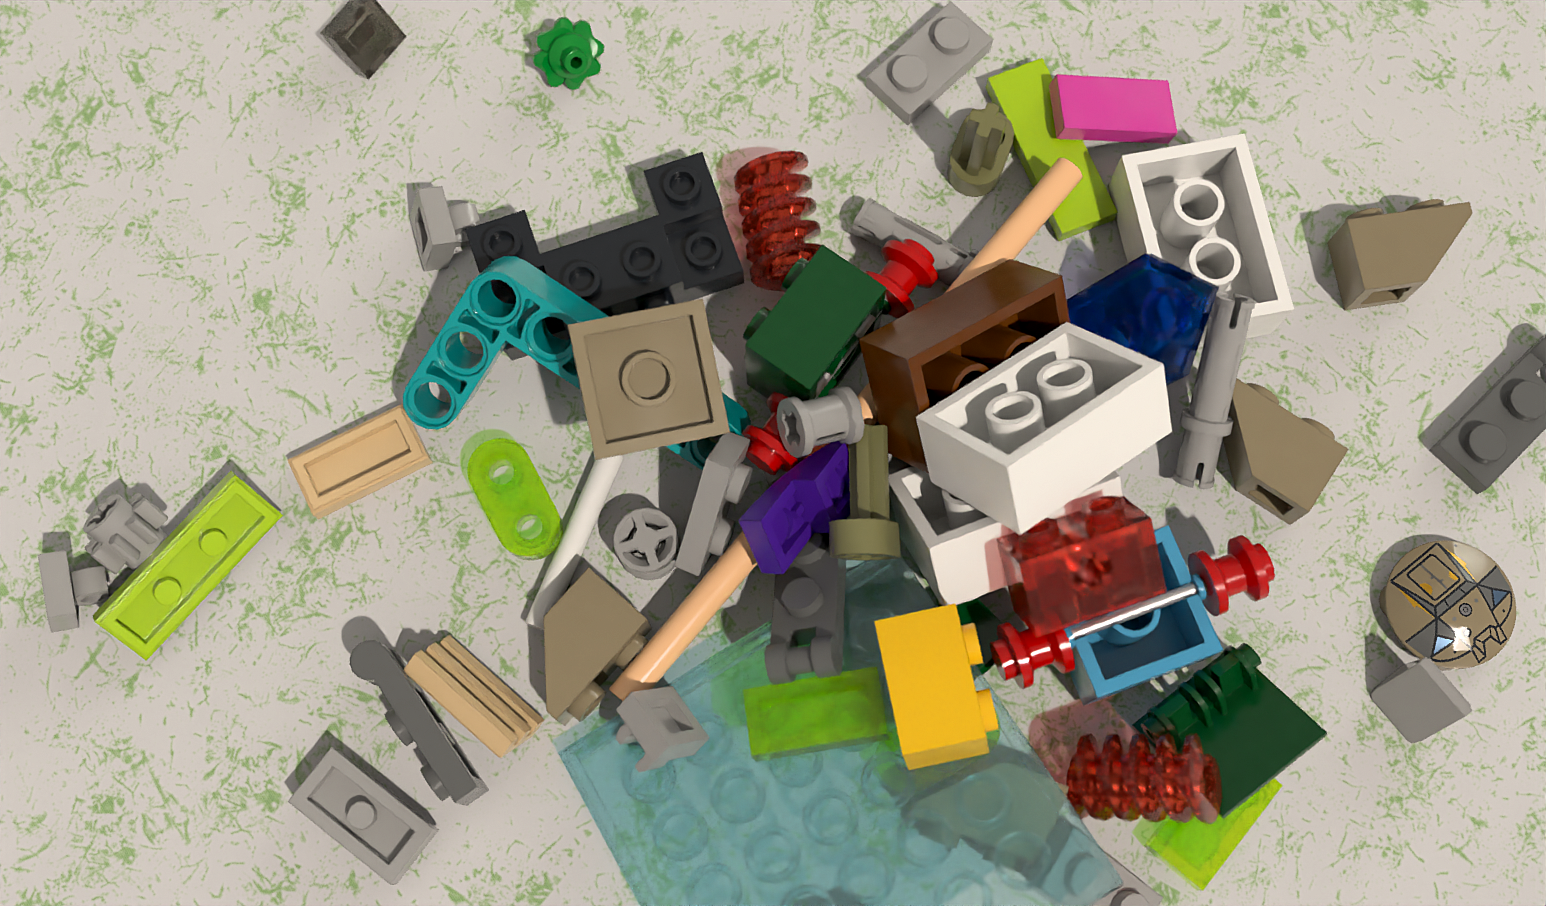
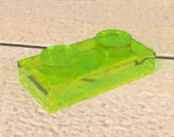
[743,666,890,762]
[1143,778,1283,891]

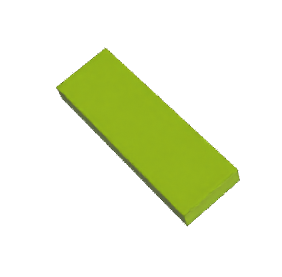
[985,58,1118,241]
[92,470,283,661]

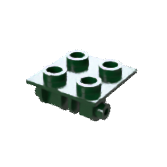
[1132,643,1327,819]

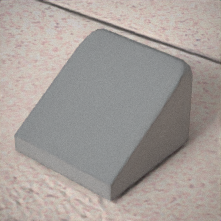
[1370,657,1473,743]

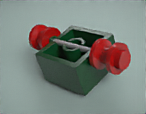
[742,239,938,475]

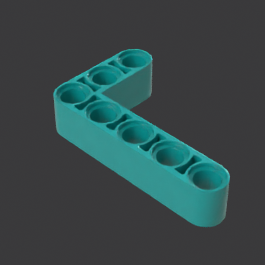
[403,256,751,470]

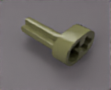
[947,102,1014,197]
[829,424,901,561]

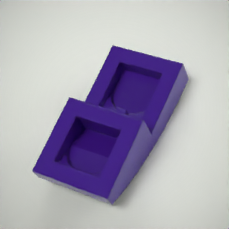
[738,441,850,574]

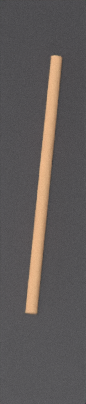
[609,158,1083,701]

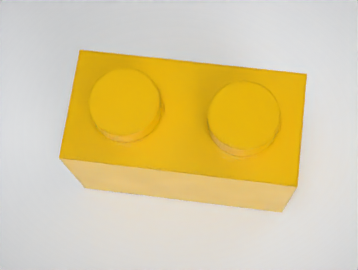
[874,603,999,770]

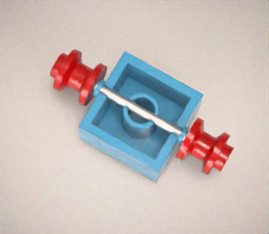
[990,525,1275,706]

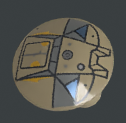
[1379,540,1516,671]

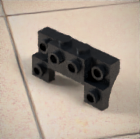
[465,152,744,361]

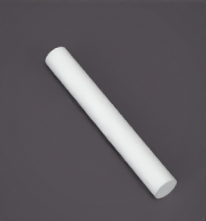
[525,455,624,631]

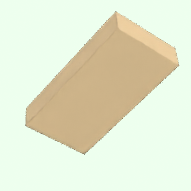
[287,404,433,520]

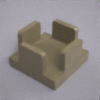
[568,299,730,460]

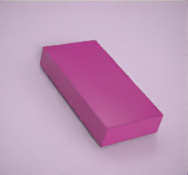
[1049,74,1177,144]

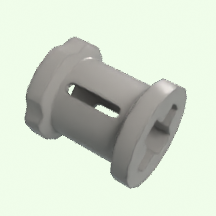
[777,386,864,458]

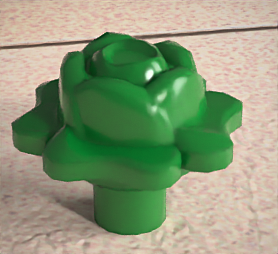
[532,17,604,90]

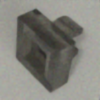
[320,0,407,80]

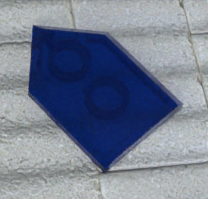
[1066,253,1219,386]

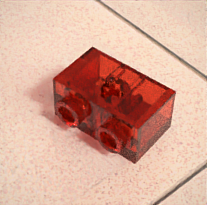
[996,496,1167,638]

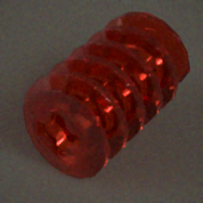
[733,150,821,291]
[1066,733,1222,824]

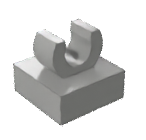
[410,186,480,272]
[38,550,109,633]
[616,686,709,772]

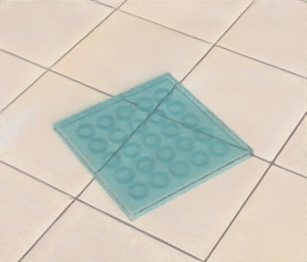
[558,555,1123,906]

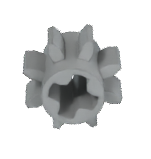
[83,492,169,574]

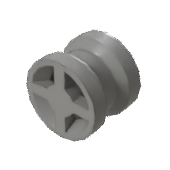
[613,508,681,581]

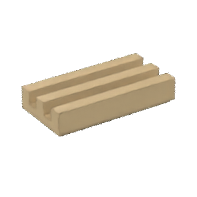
[404,635,544,758]

